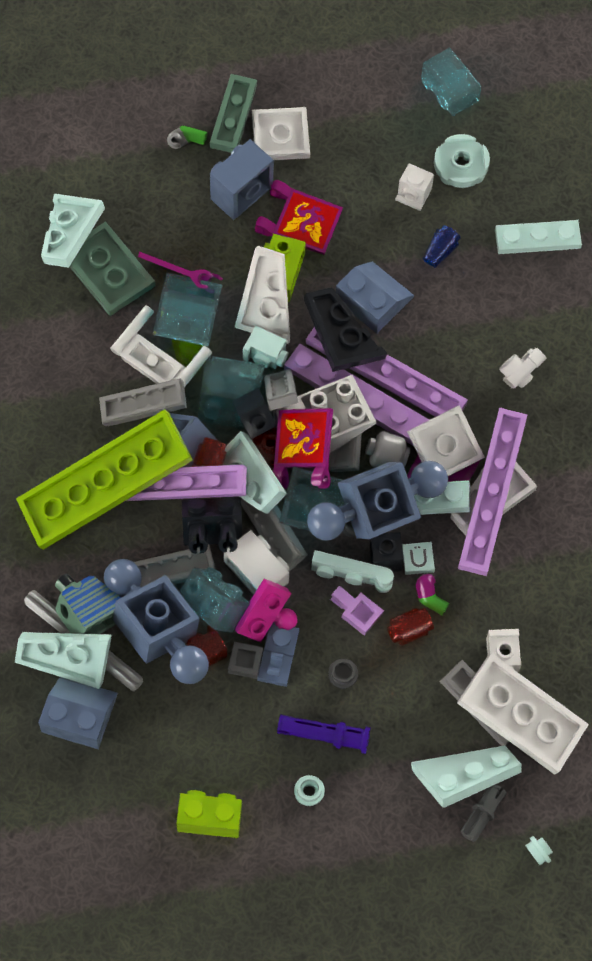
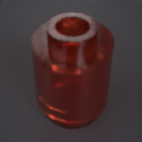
[191,437,227,467]
[387,607,434,646]

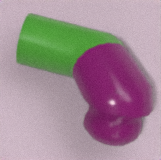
[416,573,449,616]

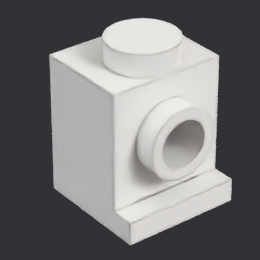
[395,163,434,211]
[486,629,521,672]

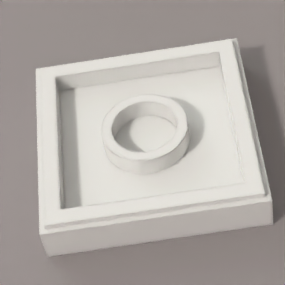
[252,107,310,160]
[407,405,485,476]

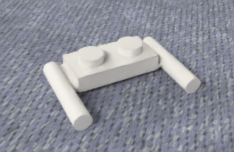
[110,305,212,388]

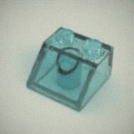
[279,467,344,531]

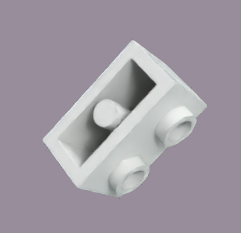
[224,530,290,595]

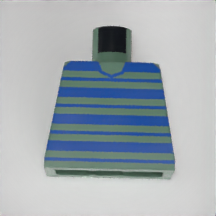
[55,574,122,634]

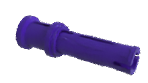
[277,714,371,754]

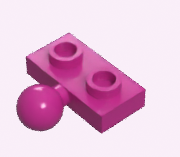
[233,578,297,642]

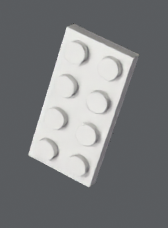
[457,653,589,775]

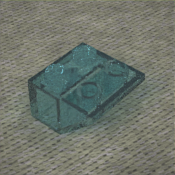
[153,273,222,346]
[198,356,265,428]

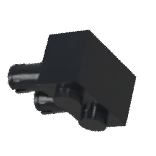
[182,497,242,554]

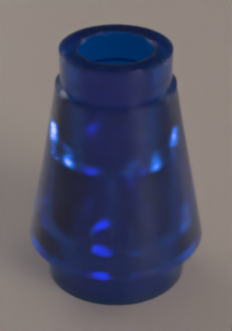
[423,225,461,268]

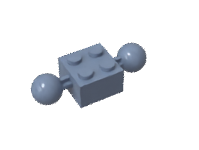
[307,461,448,540]
[104,559,209,684]

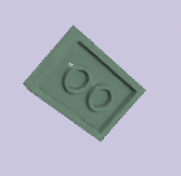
[69,221,156,316]

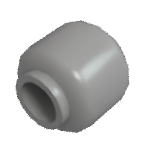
[365,431,410,468]

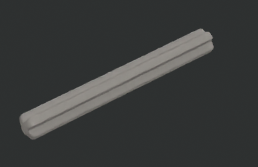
[24,590,143,691]

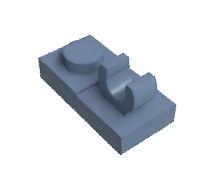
[257,623,300,687]

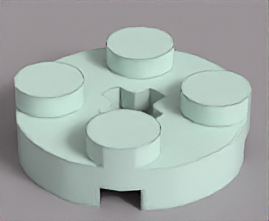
[434,134,490,188]

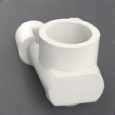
[499,348,547,388]

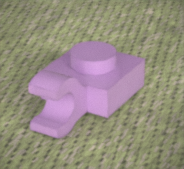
[330,586,384,636]

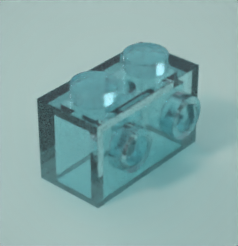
[421,47,482,116]
[179,567,250,633]

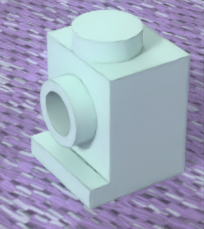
[243,326,289,369]

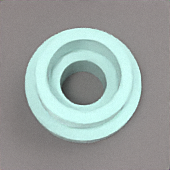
[294,775,325,806]
[525,836,553,865]

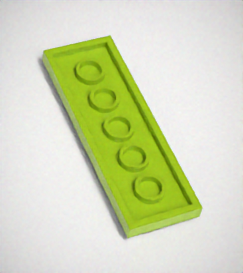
[16,409,193,550]

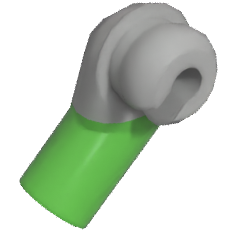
[167,126,207,149]

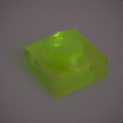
[172,333,203,367]

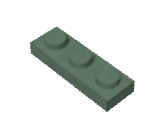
[210,74,257,153]

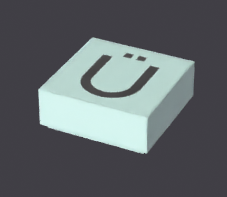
[402,542,435,575]

